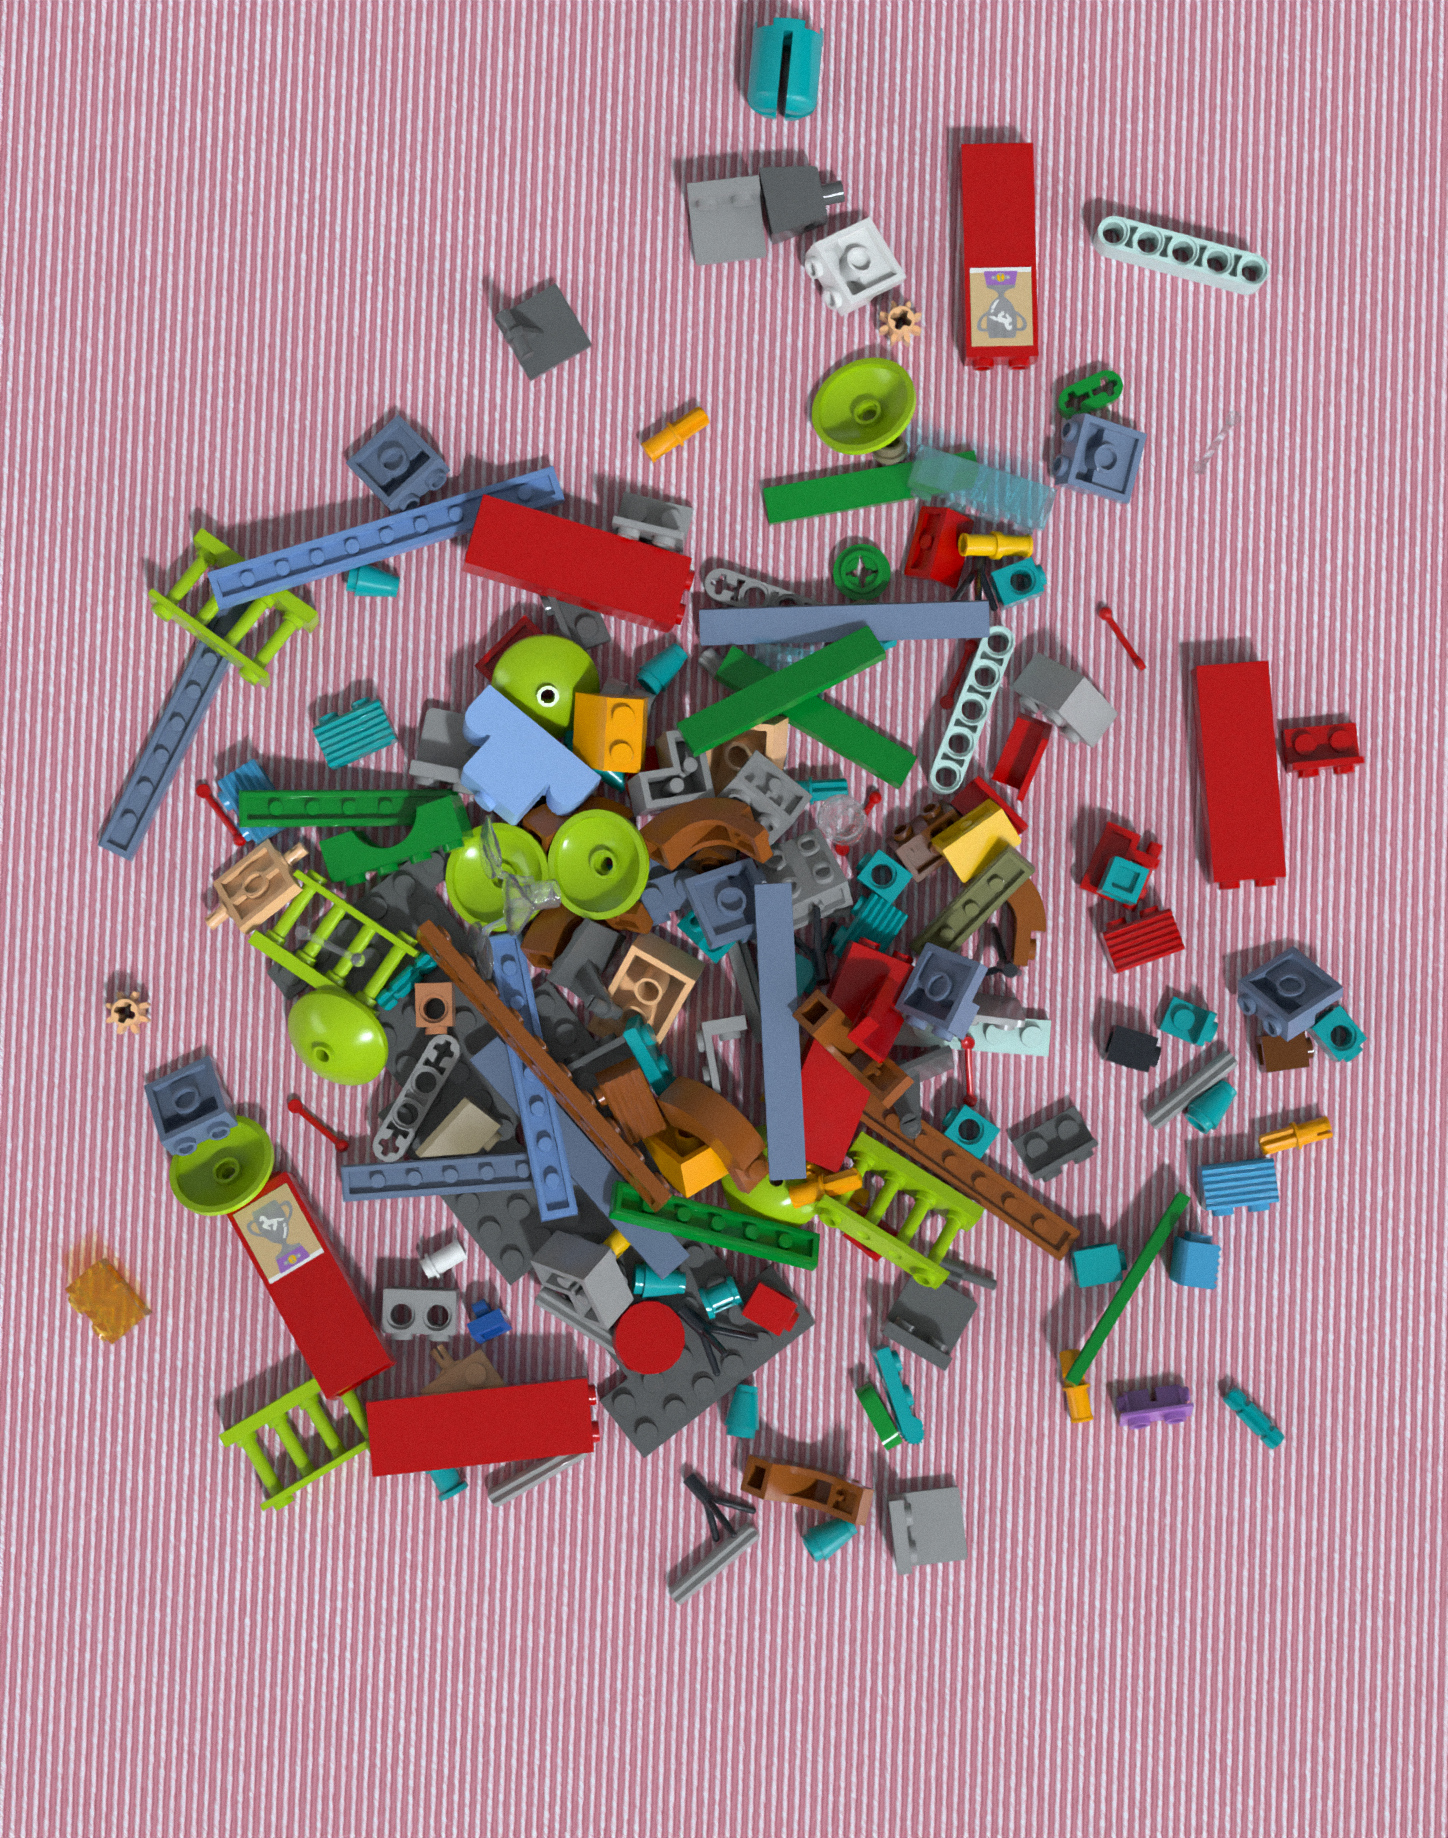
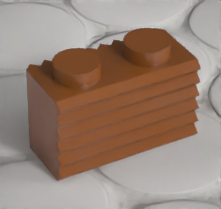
[593,1056,667,1146]

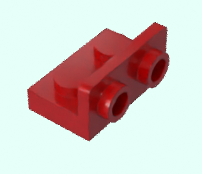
[1281,722,1365,779]

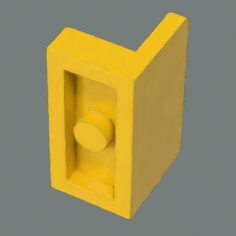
[931,799,1021,883]

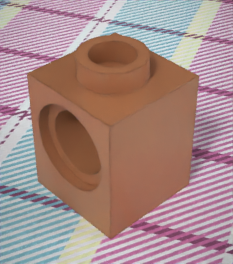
[415,982,456,1035]

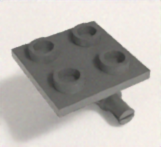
[494,283,592,382]
[546,917,627,1020]
[893,1045,954,1139]

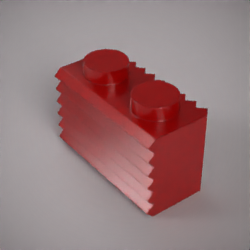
[1098,904,1185,974]

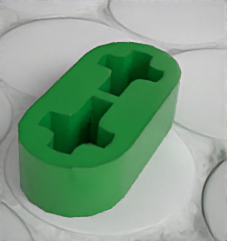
[1057,370,1123,420]
[854,1382,903,1451]

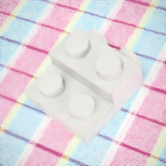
[804,217,907,316]

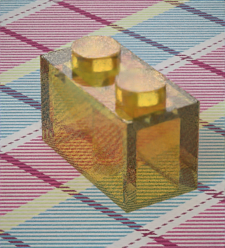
[65,1258,153,1344]

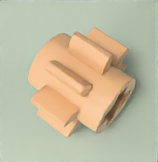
[879,301,922,347]
[105,991,151,1034]

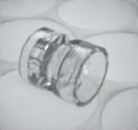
[817,794,869,847]

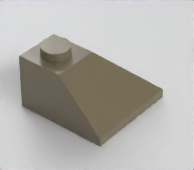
[415,1095,504,1157]

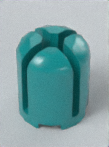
[747,17,824,121]

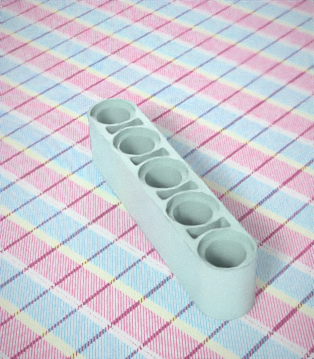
[1093,216,1269,295]
[928,625,1015,795]

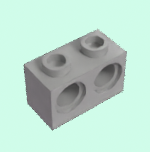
[382,1286,460,1341]

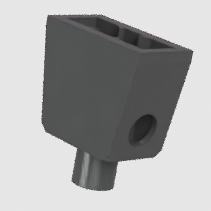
[759,166,845,245]

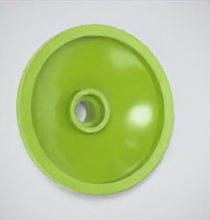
[812,357,917,455]
[491,634,600,739]
[548,809,649,920]
[445,823,551,932]
[288,990,389,1086]
[169,1115,274,1216]
[722,1124,819,1228]

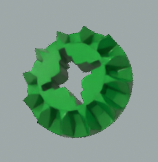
[833,544,890,601]

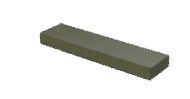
[909,843,1036,956]

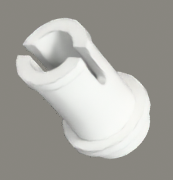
[419,1239,468,1280]

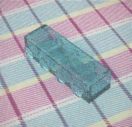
[904,444,1058,536]

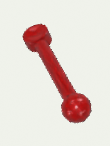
[1098,606,1146,672]
[940,639,978,710]
[196,784,247,847]
[835,791,882,857]
[960,1034,977,1108]
[288,1099,349,1153]

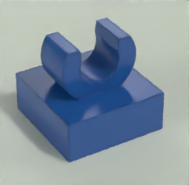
[466,1298,513,1345]

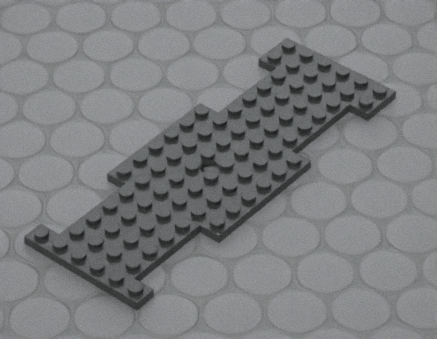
[266,848,816,1458]

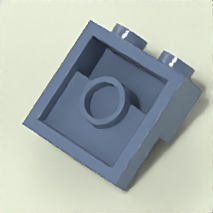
[1052,413,1147,504]
[346,415,450,515]
[683,857,767,950]
[638,858,700,926]
[894,942,988,1042]
[1237,946,1343,1042]
[144,1055,238,1156]

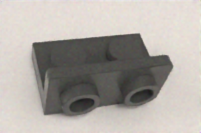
[540,596,611,651]
[563,1032,644,1100]
[1011,1106,1099,1182]

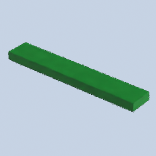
[763,450,981,526]
[676,625,886,758]
[713,646,917,789]
[238,789,458,828]
[608,1180,820,1271]
[1064,1192,1191,1388]

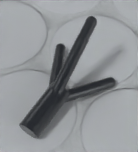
[950,556,998,612]
[794,906,837,986]
[984,926,1022,978]
[677,1304,759,1377]
[683,1472,756,1542]

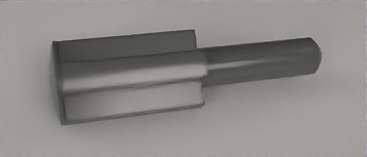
[939,1257,997,1290]

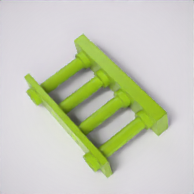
[148,528,319,689]
[248,869,422,1018]
[812,1131,985,1290]
[218,1377,370,1511]

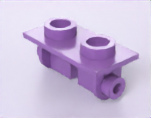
[1115,1384,1194,1430]

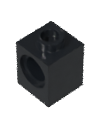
[1102,1025,1161,1073]

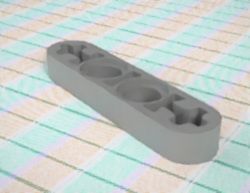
[705,568,824,607]
[373,1034,462,1162]

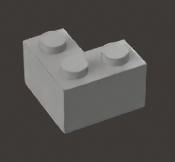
[1011,652,1118,748]
[627,730,715,817]
[530,1230,634,1330]

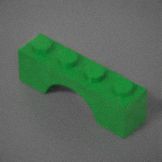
[319,795,474,888]

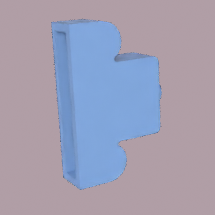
[460,684,602,825]

